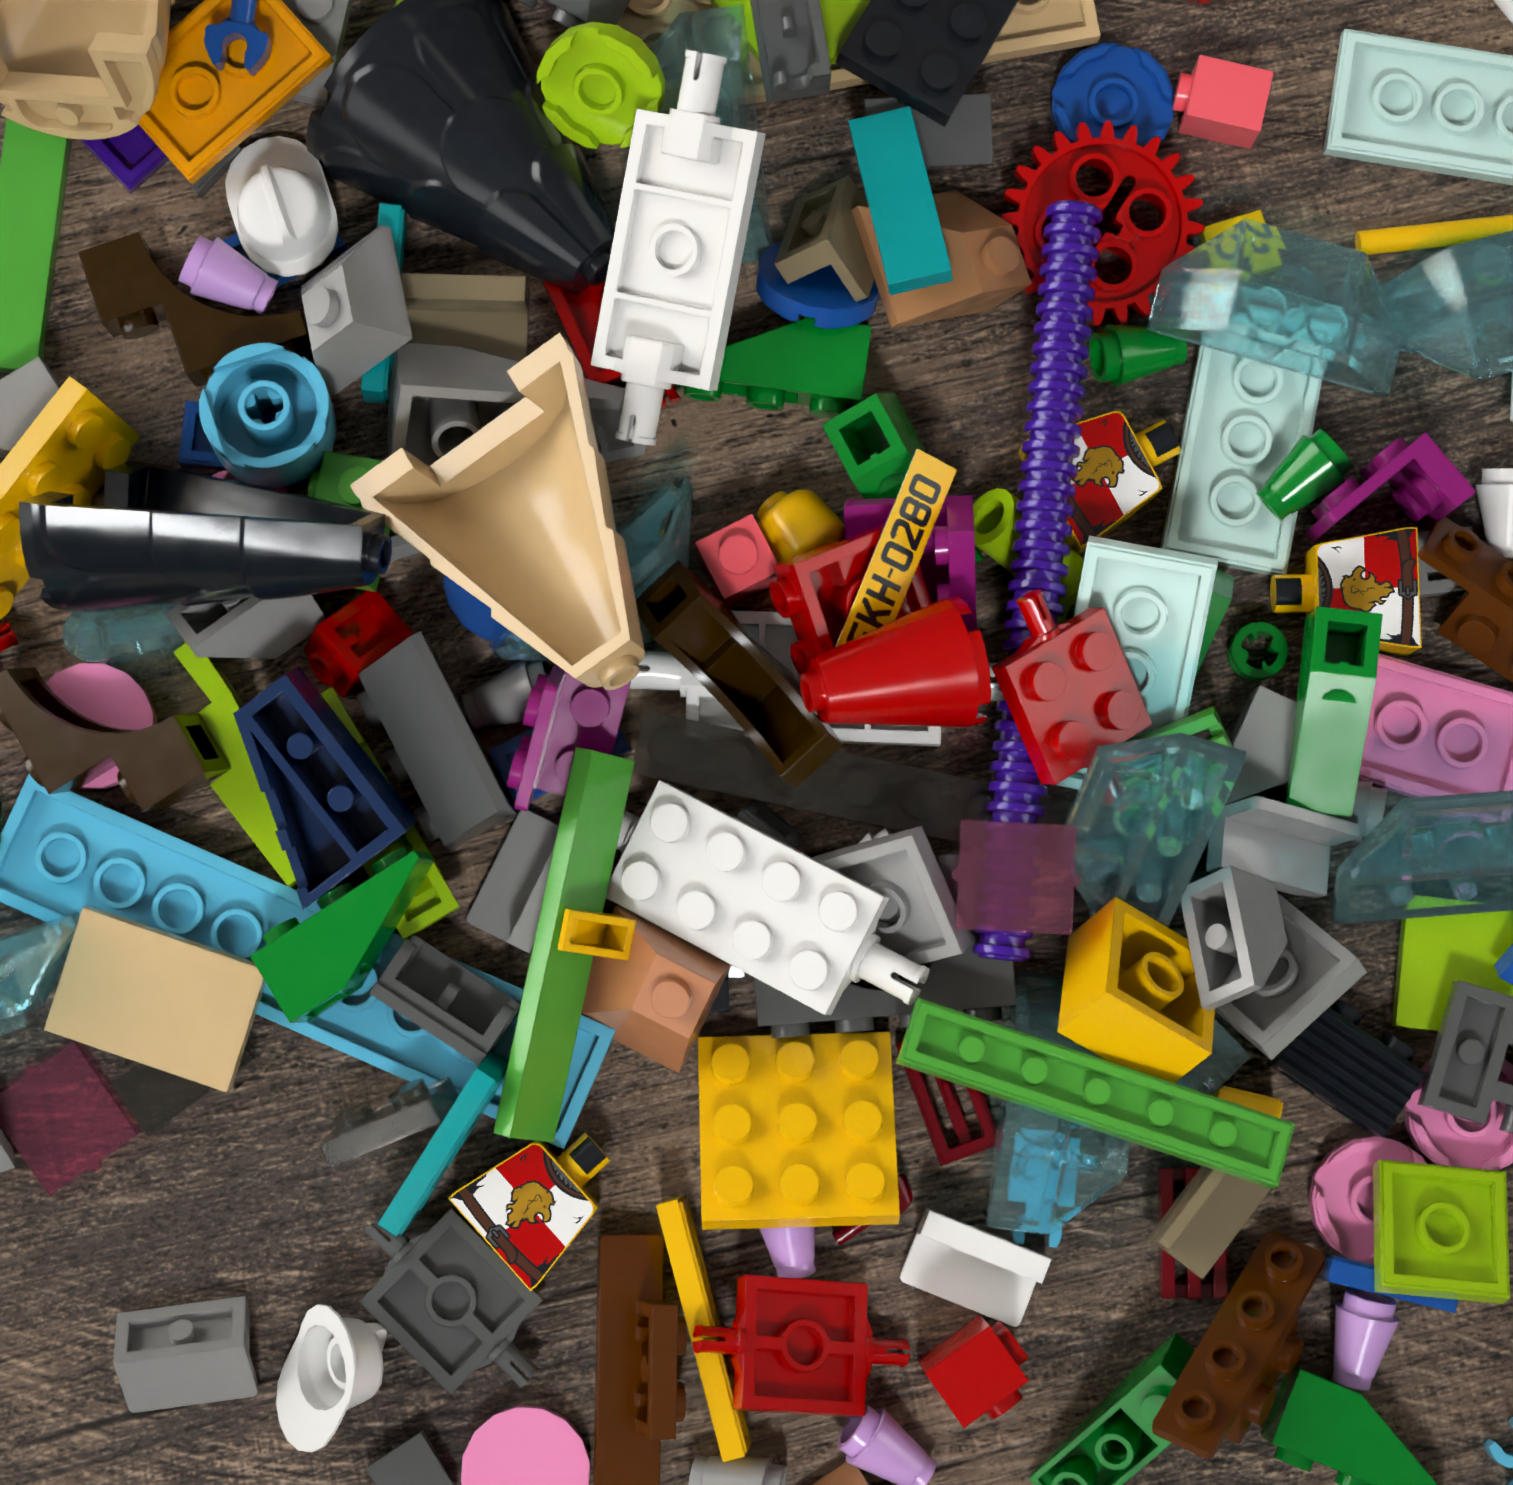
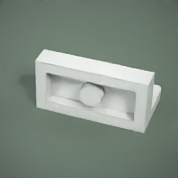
[900,1208,1051,1327]

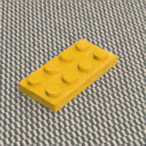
[0,376,141,620]

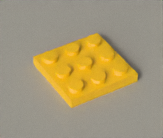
[698,1032,900,1230]

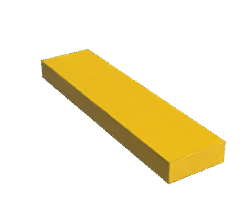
[656,1195,752,1462]

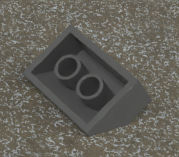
[356,631,518,850]

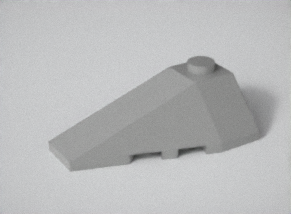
[387,343,646,466]

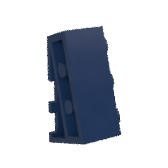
[233,667,418,910]

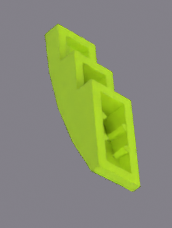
[173,642,299,890]

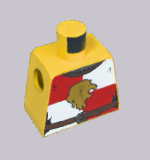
[1018,410,1181,555]
[1270,527,1422,656]
[448,1132,611,1291]

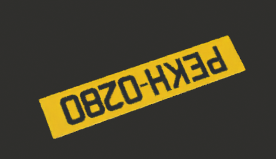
[835,449,957,647]

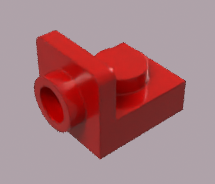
[304,591,414,698]

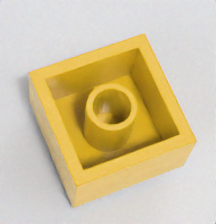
[1057,896,1215,1083]

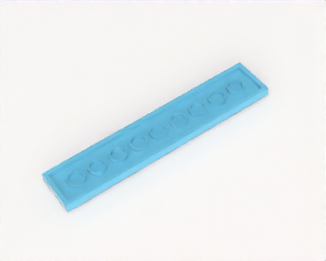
[0,774,616,1149]

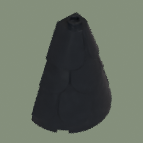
[306,0,615,295]
[19,461,392,613]

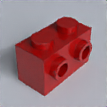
[917,1315,1029,1428]

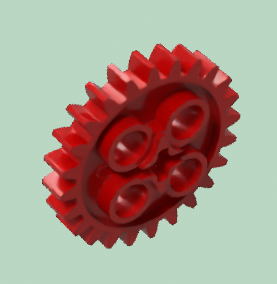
[1000,120,1205,329]

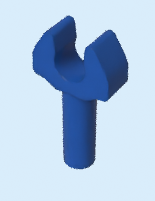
[204,0,272,76]

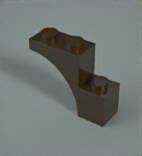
[78,232,311,387]
[636,560,843,789]
[0,667,231,812]

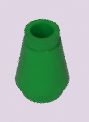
[1089,324,1187,387]
[1256,429,1354,521]

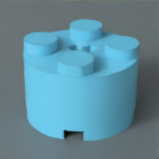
[199,343,337,488]

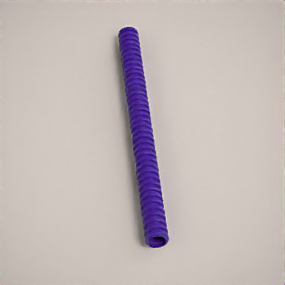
[972,200,1103,962]

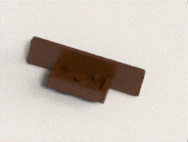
[1418,517,1513,683]
[1152,1230,1325,1459]
[593,1234,687,1485]

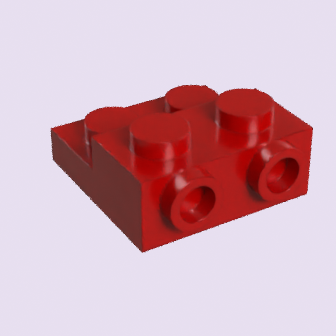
[769,523,932,676]

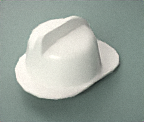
[225,136,339,277]
[276,1304,387,1452]

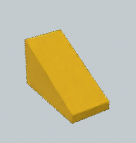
[557,909,636,960]

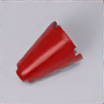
[800,596,991,727]

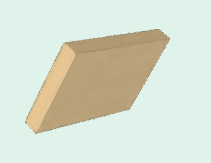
[44,905,266,1093]

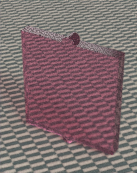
[951,820,1081,935]
[0,1042,139,1196]

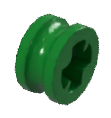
[1227,622,1288,682]

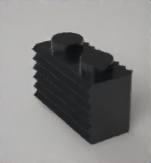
[1266,999,1426,1137]

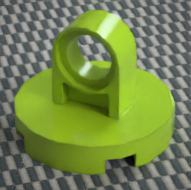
[537,21,665,149]

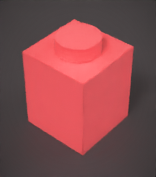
[1172,55,1274,149]
[695,514,778,607]

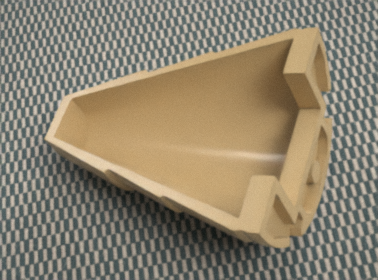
[0,0,175,140]
[350,333,645,690]

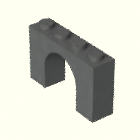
[753,852,1017,1038]

